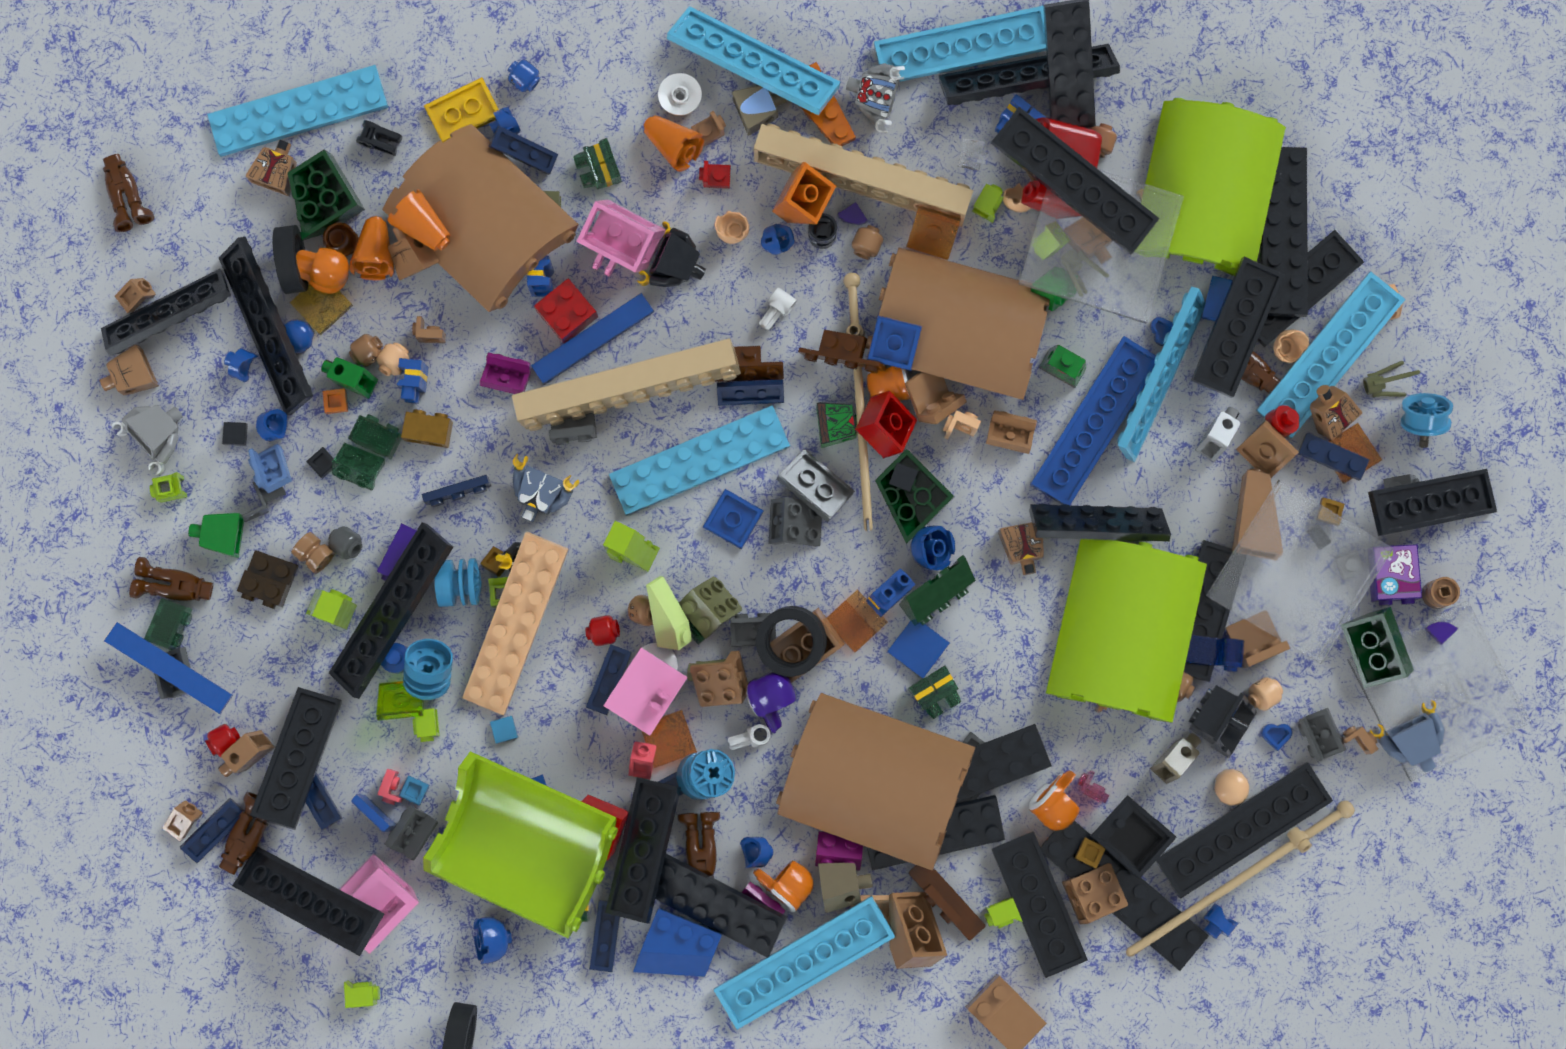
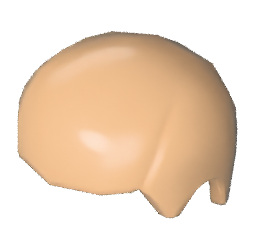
[1003,183,1031,213]
[714,211,749,244]
[1273,329,1310,364]
[1214,769,1250,806]

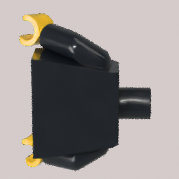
[637,221,706,287]

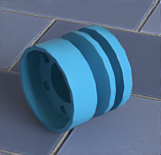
[434,558,482,607]
[403,639,453,700]
[676,749,735,800]

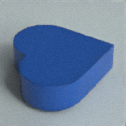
[1150,317,1173,346]
[1261,724,1292,751]

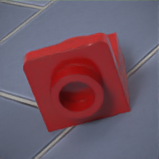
[699,161,731,189]

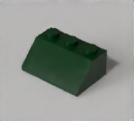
[1341,607,1414,688]

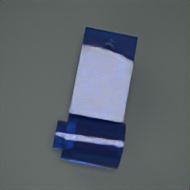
[1186,635,1245,672]

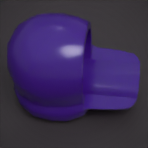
[746,672,796,733]

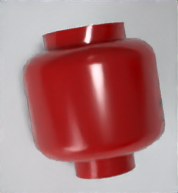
[585,615,620,646]
[205,724,241,758]

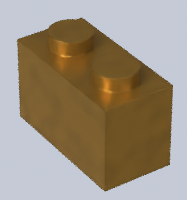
[401,409,453,448]

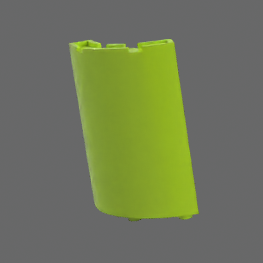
[1134,98,1286,276]
[1046,539,1207,723]
[423,751,618,939]

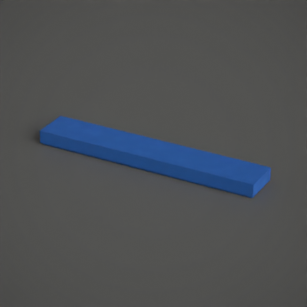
[531,293,654,385]
[104,622,233,714]

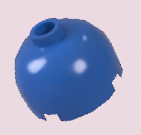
[911,525,955,571]
[473,917,512,965]

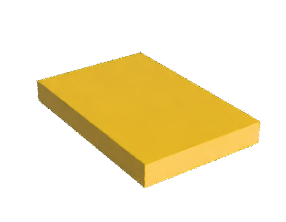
[423,77,499,143]

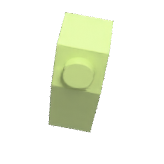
[646,576,692,650]

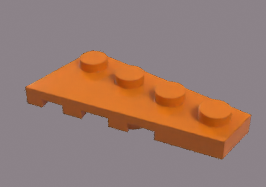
[799,62,856,146]

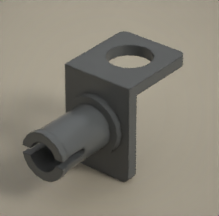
[242,482,286,522]

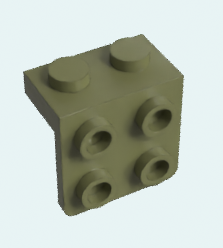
[679,576,742,639]

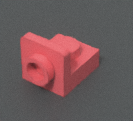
[628,741,656,780]
[377,769,403,805]

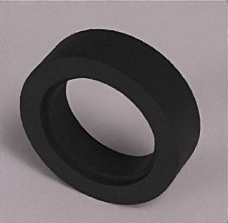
[272,225,309,294]
[756,606,827,677]
[442,1002,477,1049]

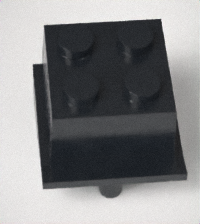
[1188,685,1257,758]
[1091,795,1177,878]

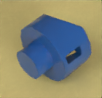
[489,107,521,134]
[761,224,795,255]
[224,348,258,382]
[256,409,287,442]
[381,643,407,674]
[740,837,773,868]
[1203,903,1239,939]

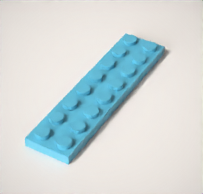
[667,6,840,115]
[874,6,1046,82]
[207,65,389,157]
[1256,271,1406,438]
[1117,286,1205,462]
[609,405,790,516]
[713,896,895,1030]

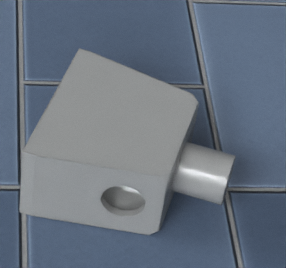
[1195,407,1241,462]

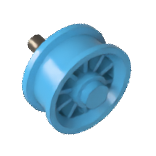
[1400,393,1453,448]

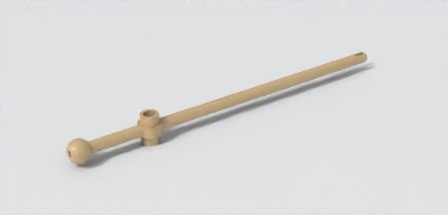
[843,273,873,531]
[1126,800,1355,957]

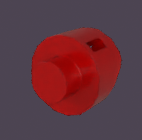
[1265,405,1299,438]

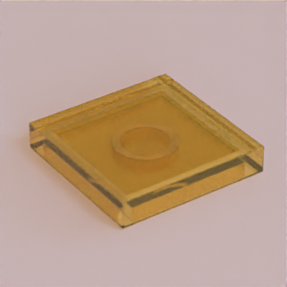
[290,285,353,335]

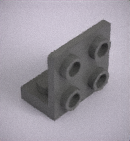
[768,497,822,547]

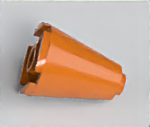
[644,115,704,172]
[387,189,450,251]
[349,216,394,281]

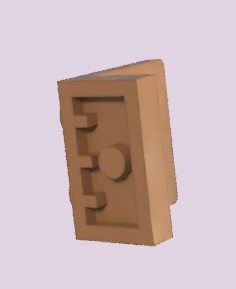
[905,372,967,424]
[1225,610,1290,668]
[690,651,748,707]
[1062,863,1128,924]

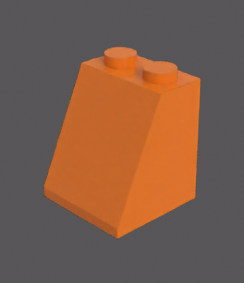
[772,162,836,224]

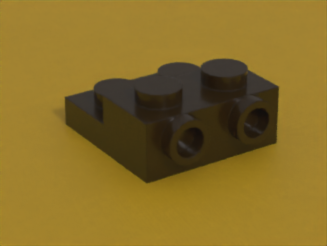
[237,550,299,609]

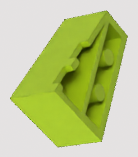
[603,521,660,572]
[306,589,357,630]

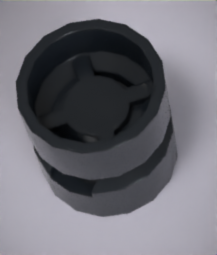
[808,213,837,249]

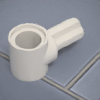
[759,287,797,330]
[728,724,771,750]

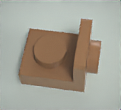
[691,111,726,147]
[115,278,156,313]
[412,316,446,343]
[162,801,203,842]

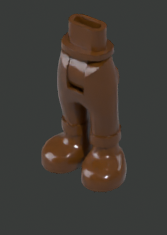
[103,154,154,232]
[1242,351,1280,394]
[129,557,214,601]
[219,792,269,875]
[678,812,720,878]

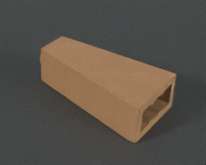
[1232,469,1283,560]

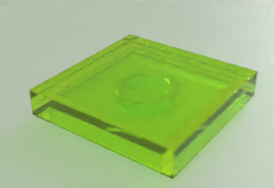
[376,681,424,721]

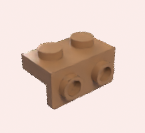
[986,410,1037,454]

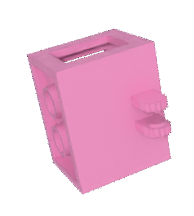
[576,200,666,276]
[603,648,688,736]
[339,854,419,954]

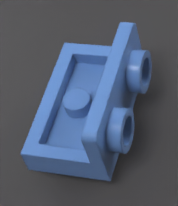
[248,444,292,493]

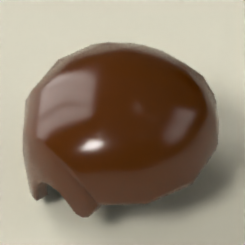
[323,222,358,256]

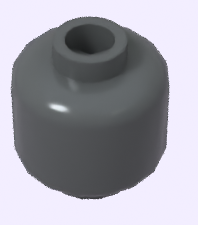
[328,526,363,560]

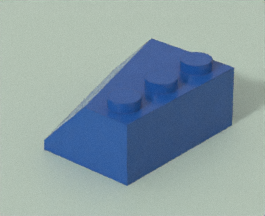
[633,907,722,977]

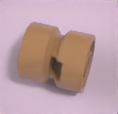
[291,532,335,574]
[1422,577,1460,609]

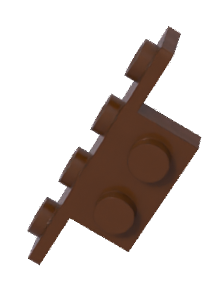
[798,330,886,373]
[715,346,784,382]
[908,865,986,941]

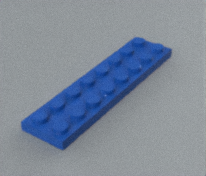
[1030,336,1156,505]

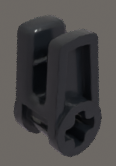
[356,120,403,156]

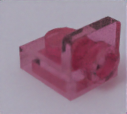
[1077,770,1109,804]

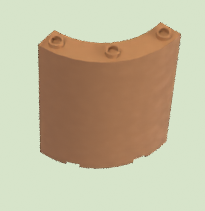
[382,124,579,312]
[865,247,1050,400]
[776,693,975,871]

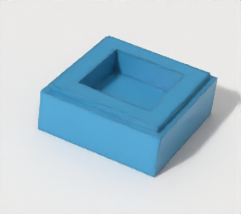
[490,716,519,744]
[399,775,430,806]

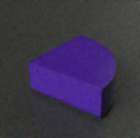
[837,202,868,225]
[1424,622,1458,645]

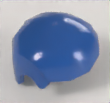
[284,320,315,354]

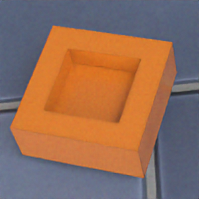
[322,388,348,414]

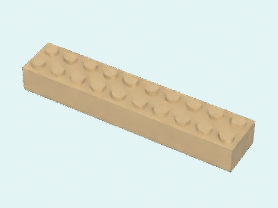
[754,124,973,227]
[512,338,741,431]

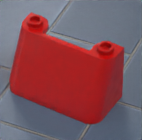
[1021,117,1102,220]

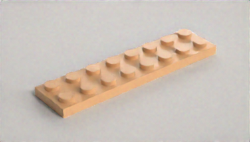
[462,532,569,716]

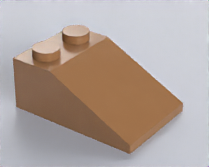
[770,607,845,683]
[889,892,948,969]
[965,974,1047,1049]

